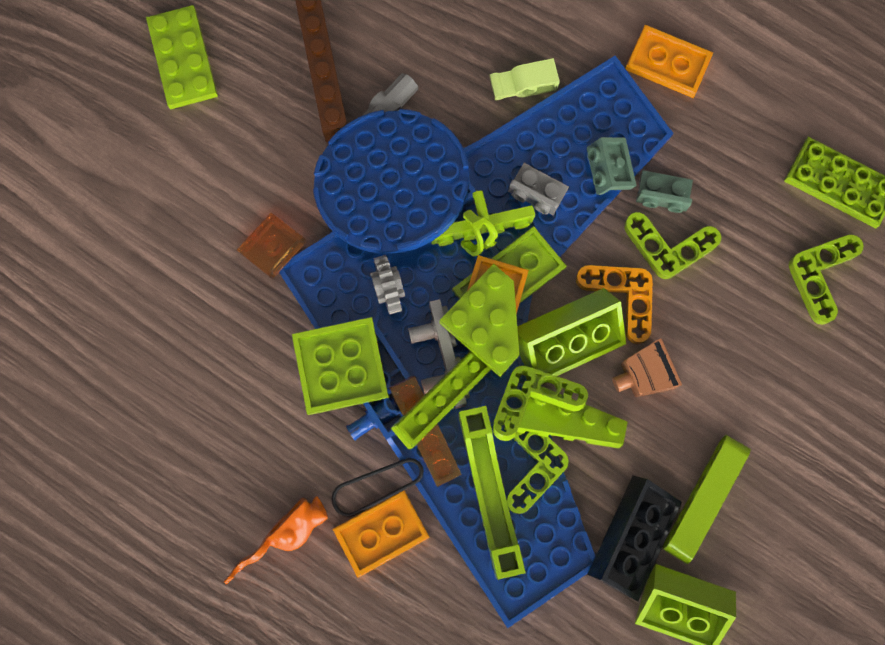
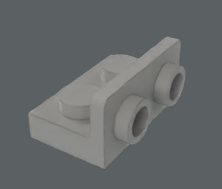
[508,163,569,216]

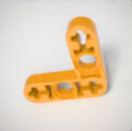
[576,265,653,344]

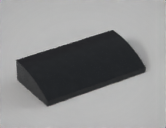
[587,475,682,601]

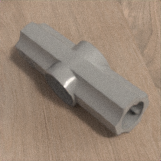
[362,73,418,116]

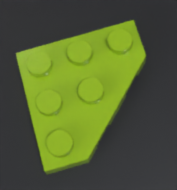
[439,264,519,377]

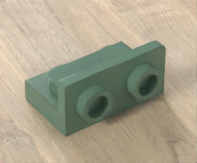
[587,137,637,195]
[636,170,693,213]

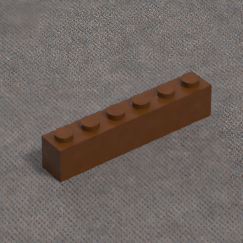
[295,0,347,143]

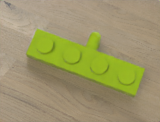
[431,190,535,246]

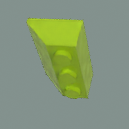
[635,564,736,645]

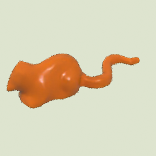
[224,496,328,584]

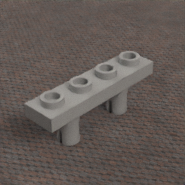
[408,299,470,409]

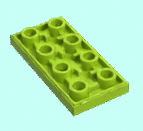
[784,137,885,229]

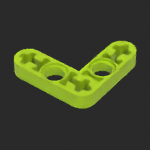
[624,212,721,279]
[789,235,864,325]
[493,366,588,441]
[503,415,569,514]

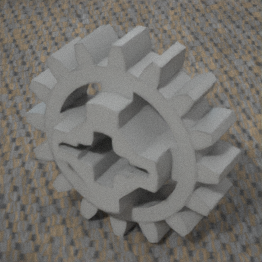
[370,255,405,315]

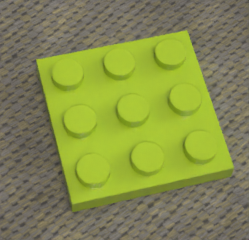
[292,317,389,415]

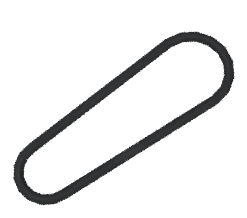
[332,458,424,517]

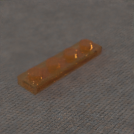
[389,375,462,487]

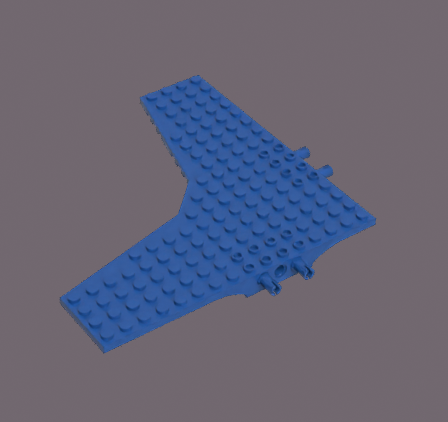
[276,55,674,628]

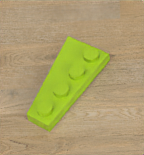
[518,386,628,448]

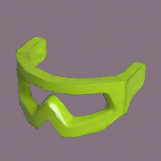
[461,210,498,256]

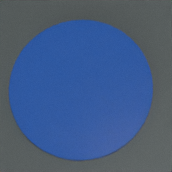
[313,109,470,254]

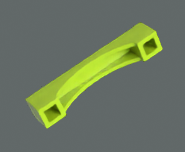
[458,406,526,580]

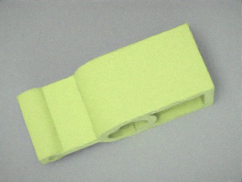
[490,58,559,100]

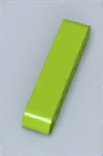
[663,435,751,564]

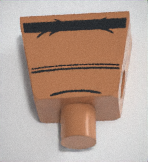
[612,339,682,397]

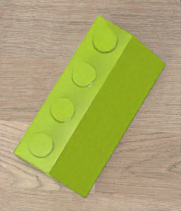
[517,288,626,376]

